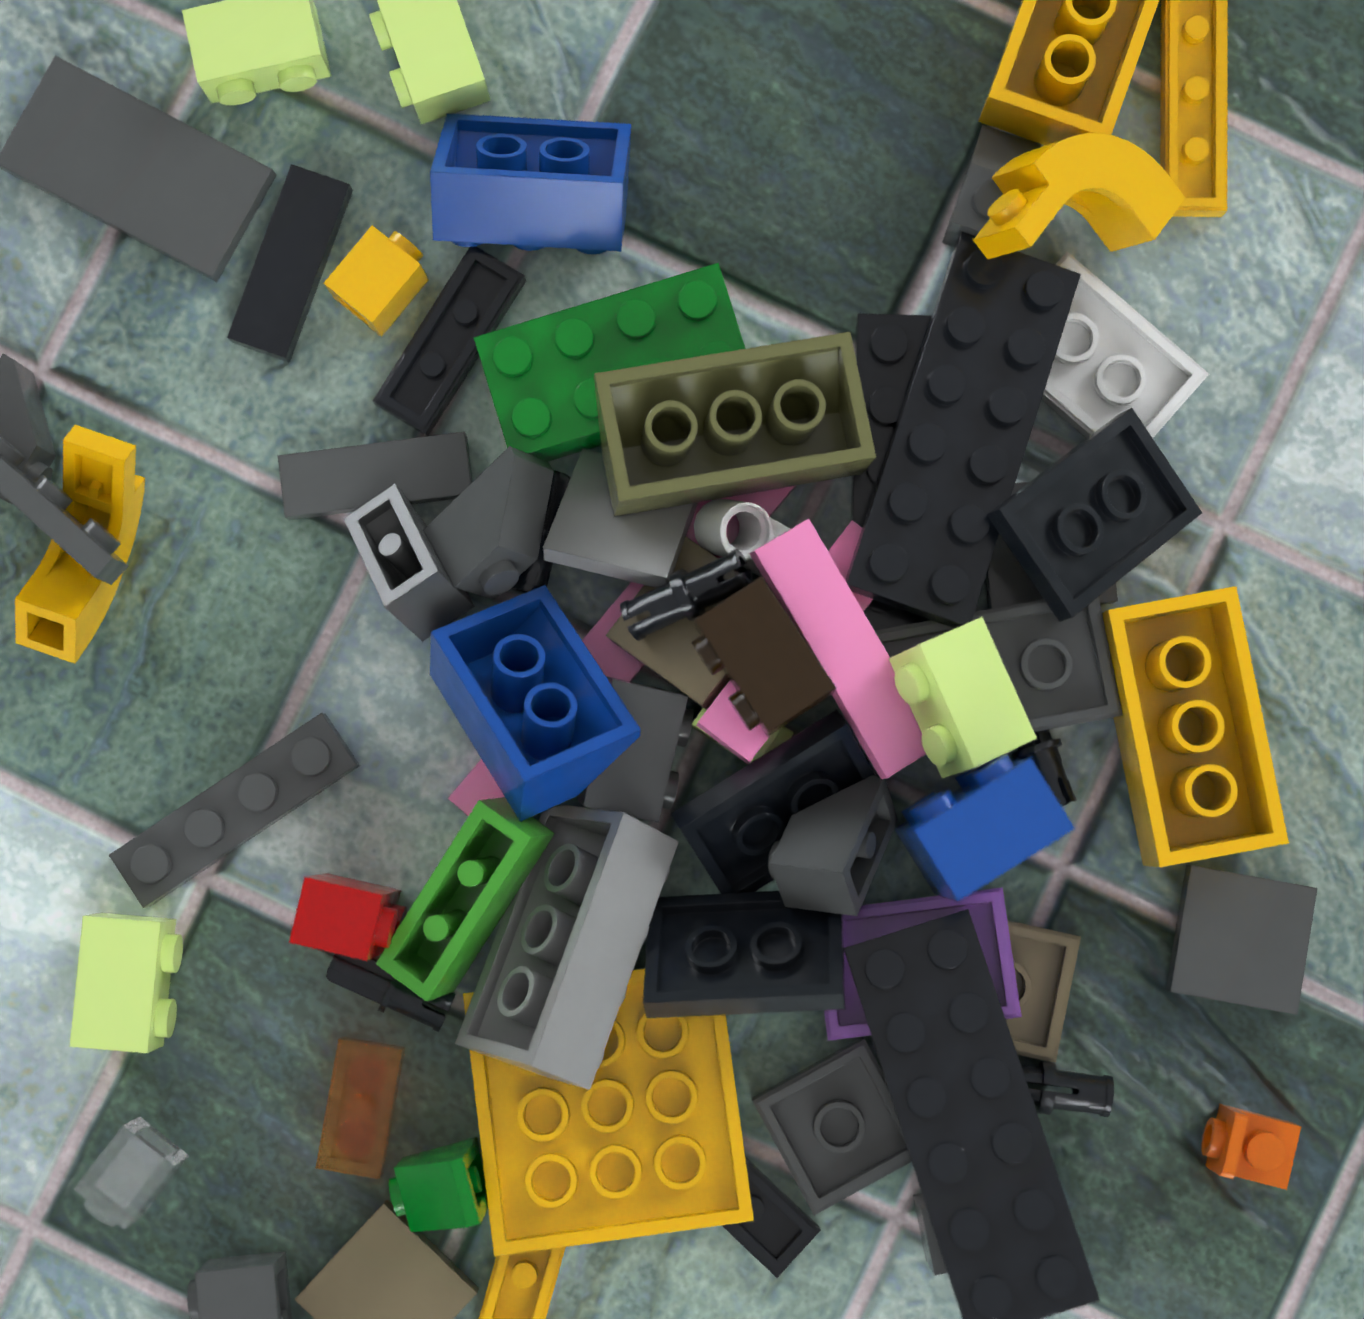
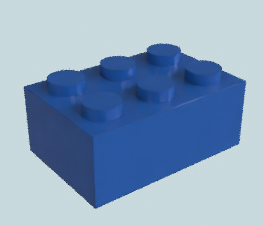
[894,754,1075,902]

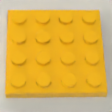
[463,969,754,1257]

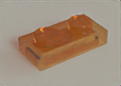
[316,1037,405,1179]

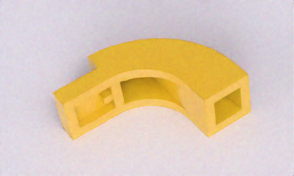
[973,133,1185,259]
[15,424,145,664]

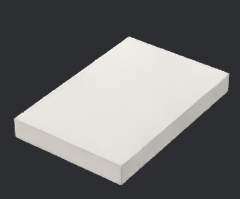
[1041,252,1209,438]

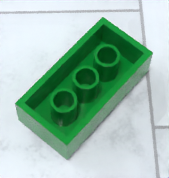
[473,263,746,462]

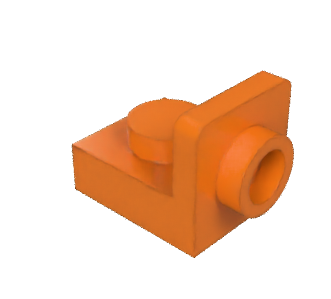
[1201,1104,1301,1190]

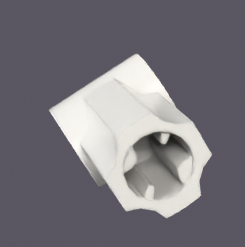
[694,499,790,579]

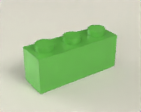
[375,797,555,1002]

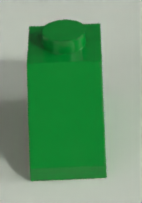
[388,1137,488,1232]

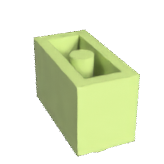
[182,0,331,105]
[369,0,491,125]
[888,617,1037,779]
[69,913,183,1053]

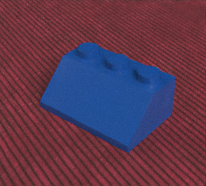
[430,113,631,255]
[430,585,641,822]

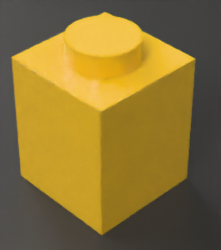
[324,225,429,337]

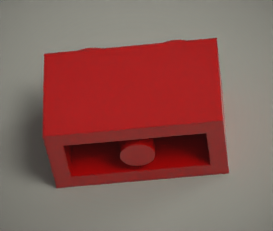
[289,873,407,961]

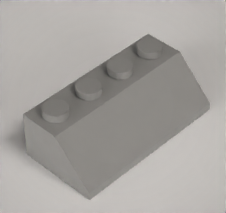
[455,804,679,1090]

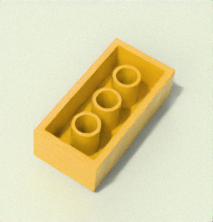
[978,0,1159,146]
[1102,586,1289,867]

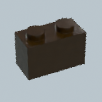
[691,576,836,737]

